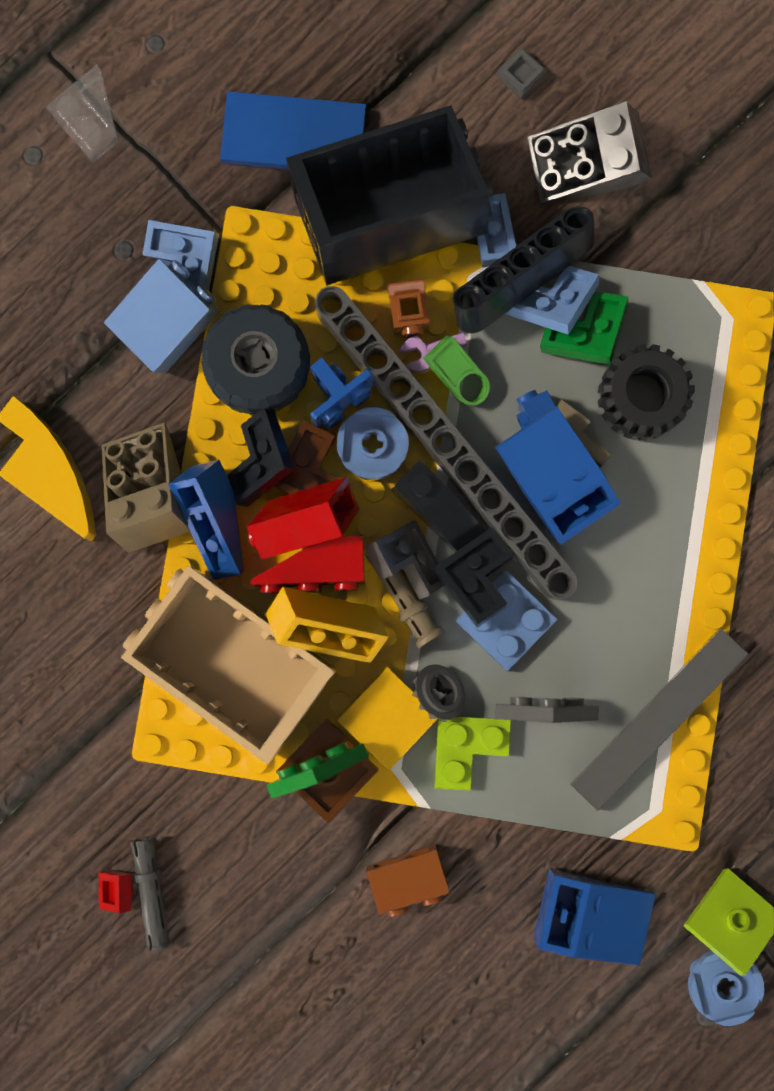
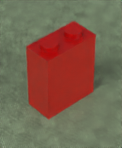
[247,476,360,560]

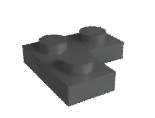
[495,697,599,723]

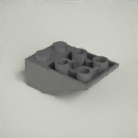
[528,101,652,205]

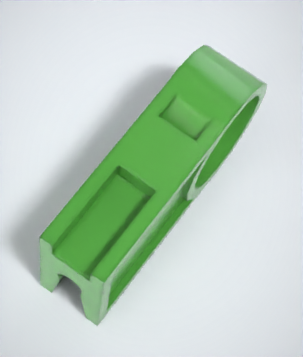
[422,335,490,406]

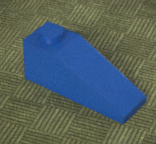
[168,460,244,580]

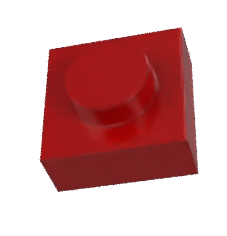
[98,870,133,913]

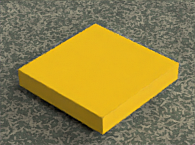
[336,667,438,771]

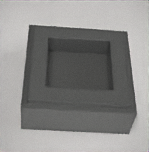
[496,47,546,99]

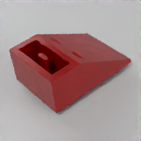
[251,536,365,594]

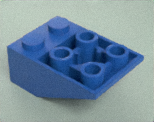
[495,406,621,545]
[533,868,656,966]

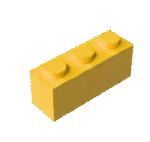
[265,587,389,663]

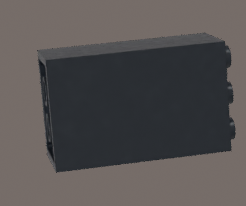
[286,105,493,286]

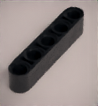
[453,206,595,334]

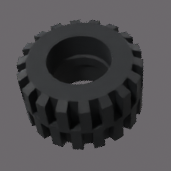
[597,344,695,441]

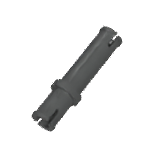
[130,836,171,951]

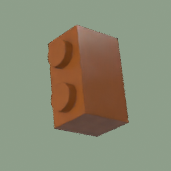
[366,845,449,917]

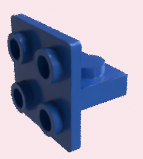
[310,358,374,430]

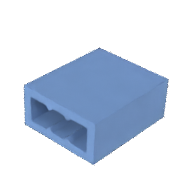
[104,259,221,373]

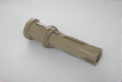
[364,552,445,648]

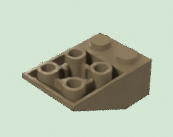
[101,423,190,553]

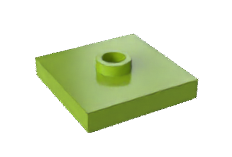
[683,868,774,976]

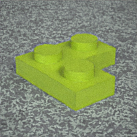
[434,716,511,791]

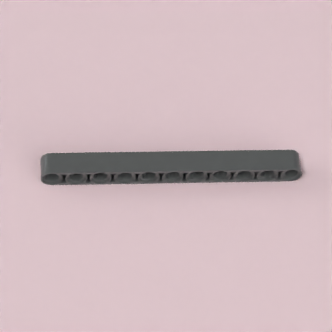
[315,286,578,600]

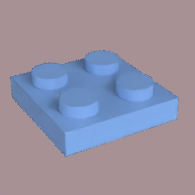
[455,570,557,671]

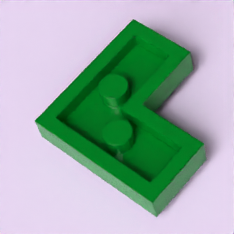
[540,291,629,365]
[266,742,369,799]

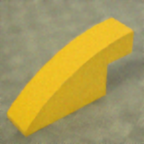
[0,396,96,541]

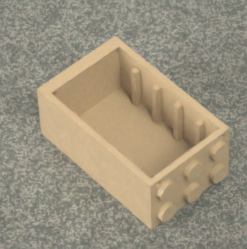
[121,566,337,765]

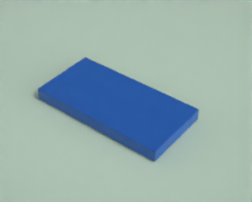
[220,91,366,169]

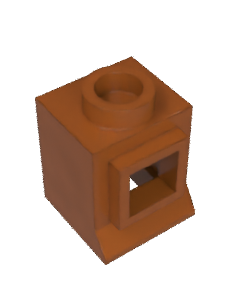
[388,279,430,338]

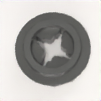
[412,664,465,722]

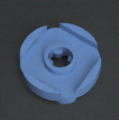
[337,407,409,480]
[688,950,764,1026]

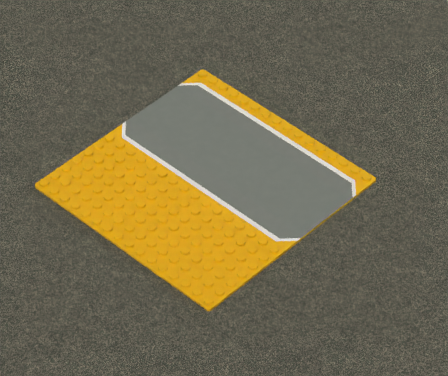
[132,206,774,851]

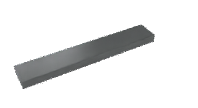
[570,629,748,811]

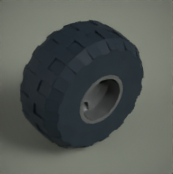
[201,304,310,416]

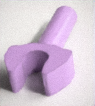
[400,333,467,374]

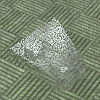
[45,64,119,163]

